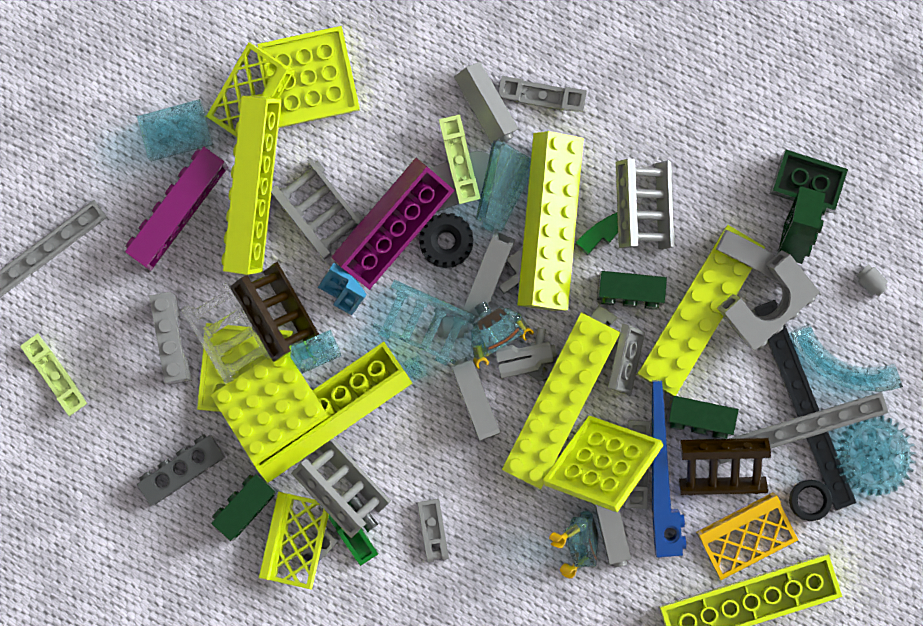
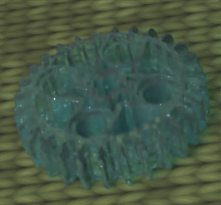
[835,416,916,496]

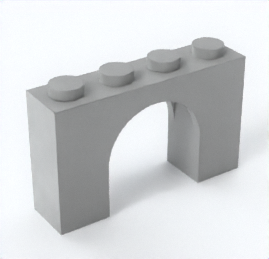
[717,250,820,351]
[149,292,192,385]

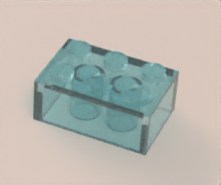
[137,99,214,162]

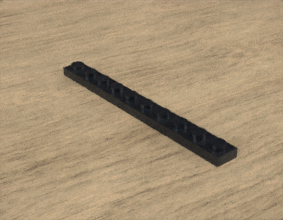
[754,300,857,511]

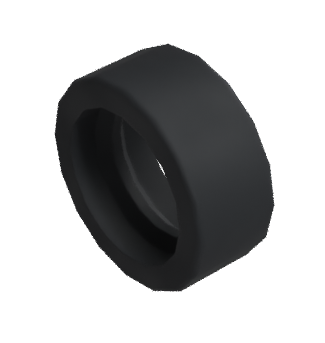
[789,479,832,521]

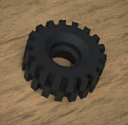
[419,212,473,268]

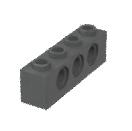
[137,434,226,506]

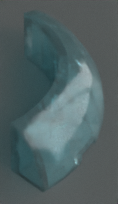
[790,324,903,392]

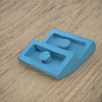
[318,263,366,315]

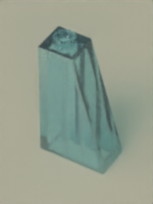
[476,140,531,232]

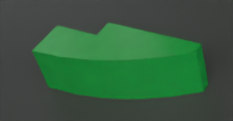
[575,213,618,255]
[322,507,378,566]

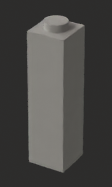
[454,62,519,144]

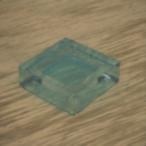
[400,355,428,382]

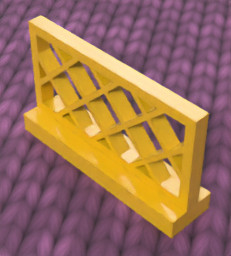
[696,492,798,580]

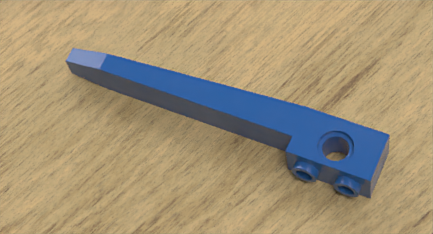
[652,380,686,558]

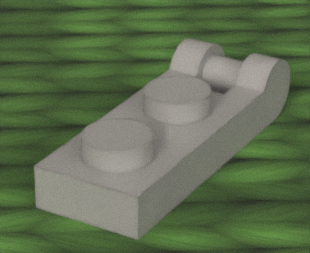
[417,499,449,563]

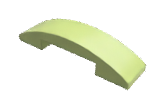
[439,114,481,204]
[20,333,87,417]

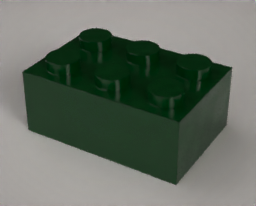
[769,149,848,213]
[777,186,827,264]
[597,270,667,310]
[665,396,739,439]
[211,474,278,541]

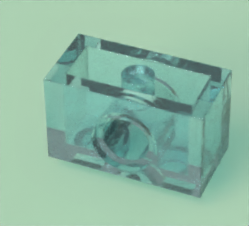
[290,330,342,374]

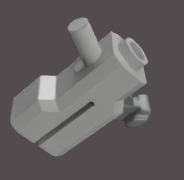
[495,327,557,382]

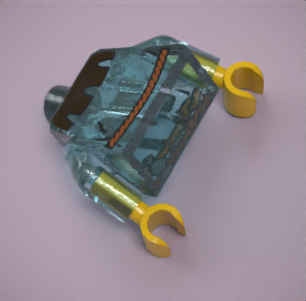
[471,301,534,369]
[549,511,599,579]

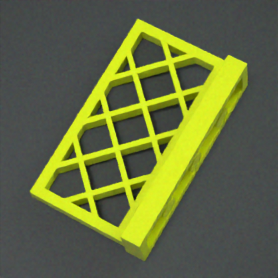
[206,42,295,137]
[259,492,329,590]

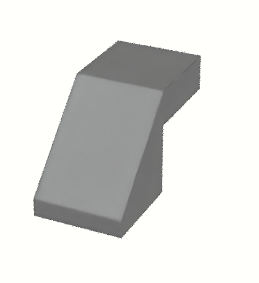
[499,248,523,294]

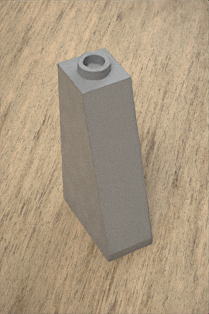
[463,231,516,319]
[452,357,500,441]
[594,504,631,567]

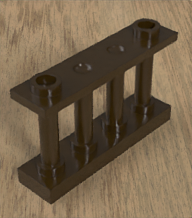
[230,262,321,362]
[679,438,771,496]

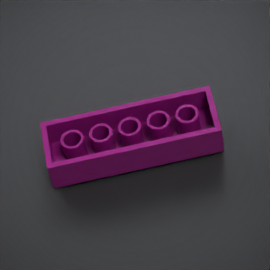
[125,146,229,271]
[331,158,455,290]

